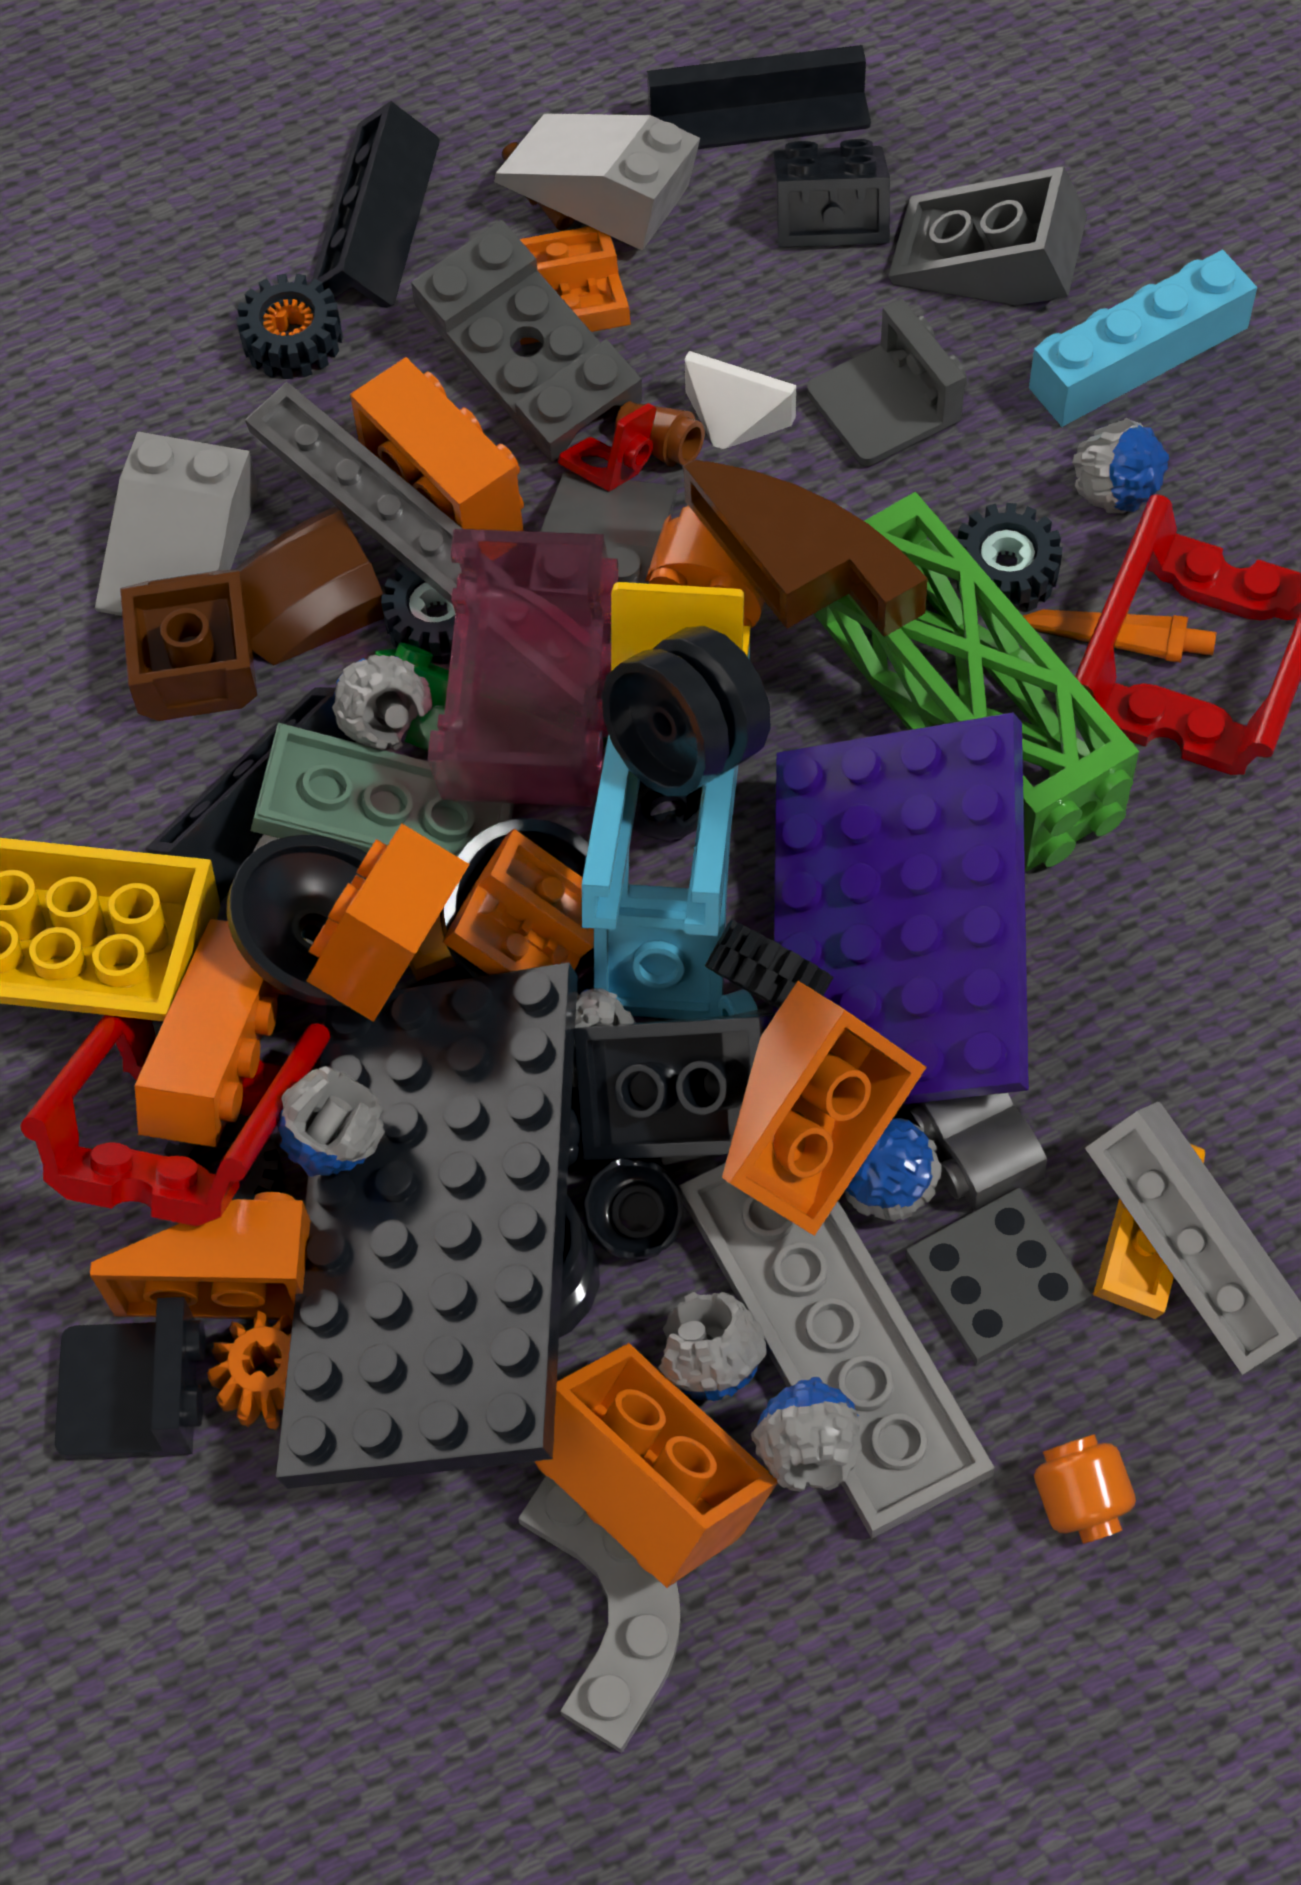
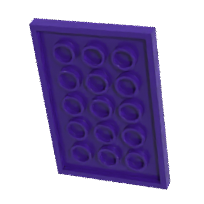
[773,712,1029,1105]

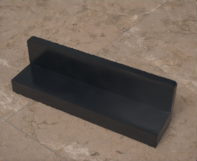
[647,45,871,149]
[311,101,440,308]
[145,687,356,902]

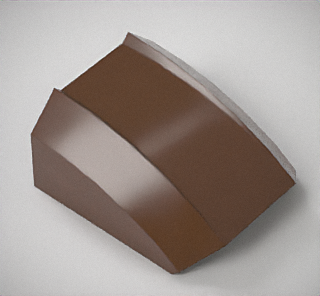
[236,507,384,665]
[120,570,258,721]

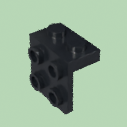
[55,1297,206,1459]

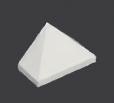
[685,351,796,449]

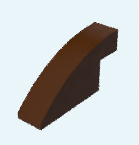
[683,460,928,637]

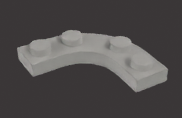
[518,1476,681,1753]

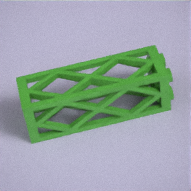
[814,492,1139,872]

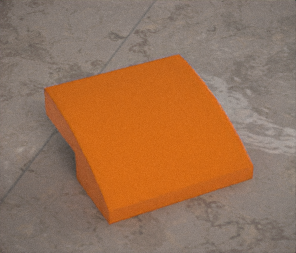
[520,226,631,345]
[442,829,594,975]

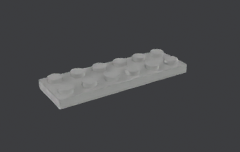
[679,1163,995,1539]

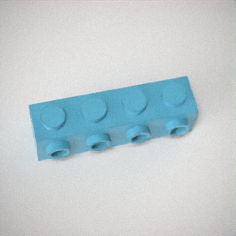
[1029,249,1257,427]

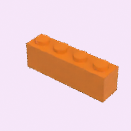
[135,918,287,1147]

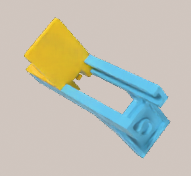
[582,582,751,1019]

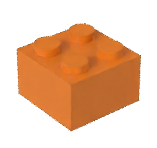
[306,823,470,1022]

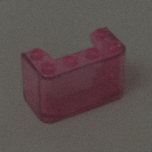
[428,529,618,807]

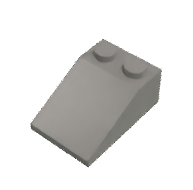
[494,114,700,250]
[95,432,259,616]

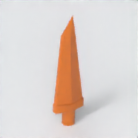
[1023,609,1217,663]

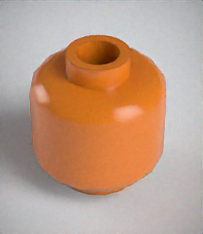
[1034,1434,1136,1544]

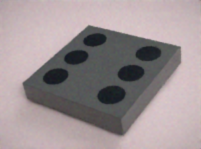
[905,1187,1092,1366]

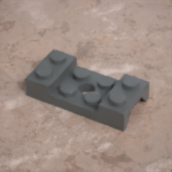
[411,220,642,462]

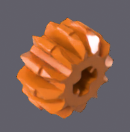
[208,1310,293,1430]

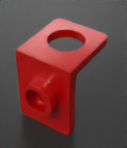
[558,403,657,492]

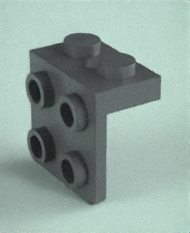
[807,298,967,466]

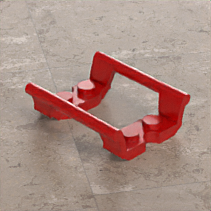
[1075,494,1301,775]
[20,1015,331,1227]

